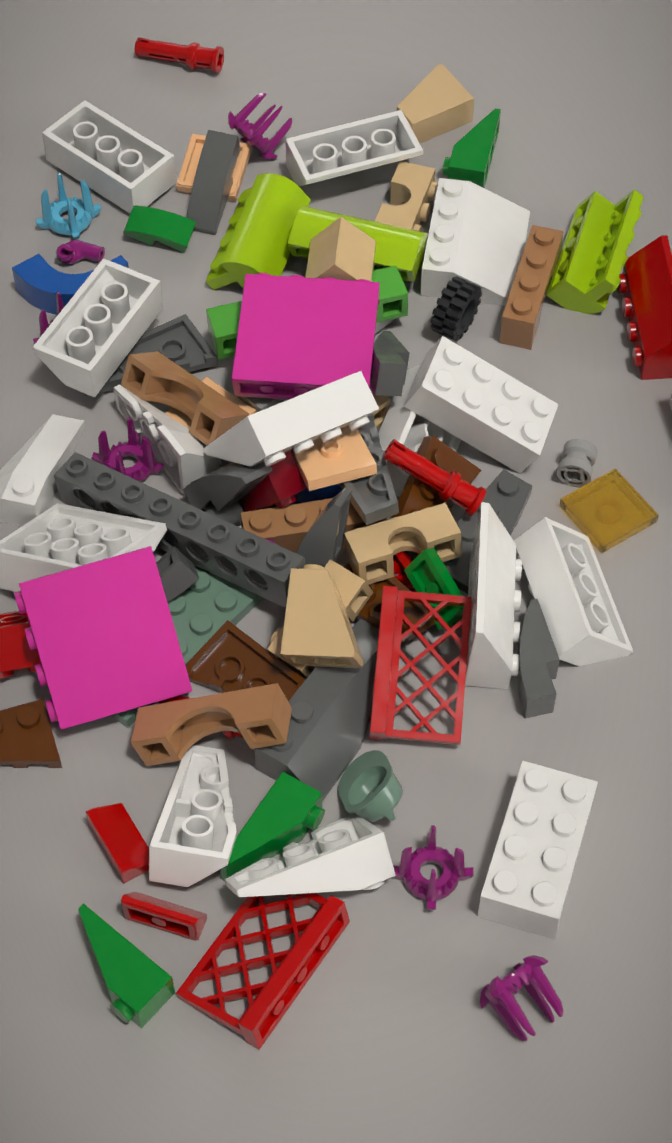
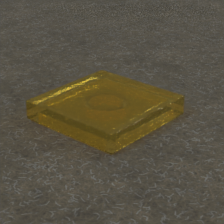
[560,468,659,553]

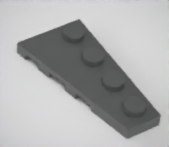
[83,314,218,396]
[339,413,399,525]
[443,469,532,594]

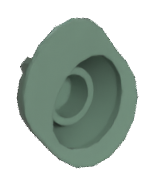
[338,750,403,822]

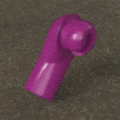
[56,240,105,264]

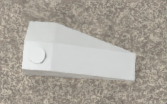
[114,384,222,498]
[0,414,85,527]
[149,745,237,887]
[225,814,396,897]

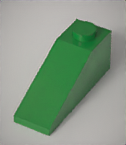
[442,108,501,188]
[220,771,325,882]
[78,903,175,1028]

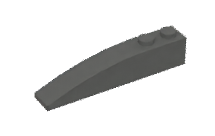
[255,619,379,802]

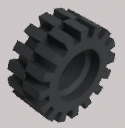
[430,276,482,341]

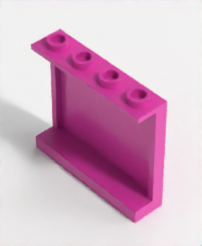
[232,273,380,400]
[14,546,192,730]

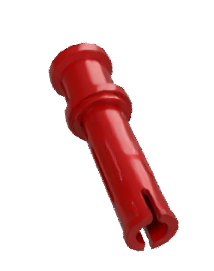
[134,37,224,73]
[382,439,486,516]

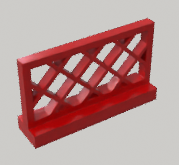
[370,585,472,745]
[176,893,350,1050]

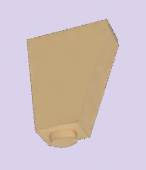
[397,64,474,143]
[280,564,363,668]

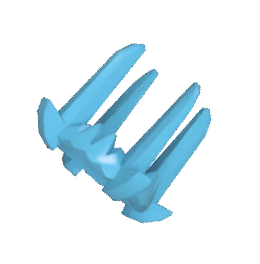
[35,173,101,239]

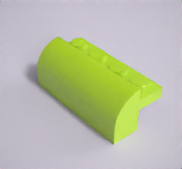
[205,173,311,290]
[546,189,644,314]
[287,206,428,282]

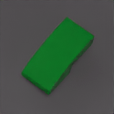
[123,205,196,253]

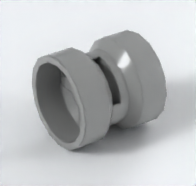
[557,439,597,487]

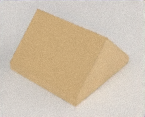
[305,217,376,282]

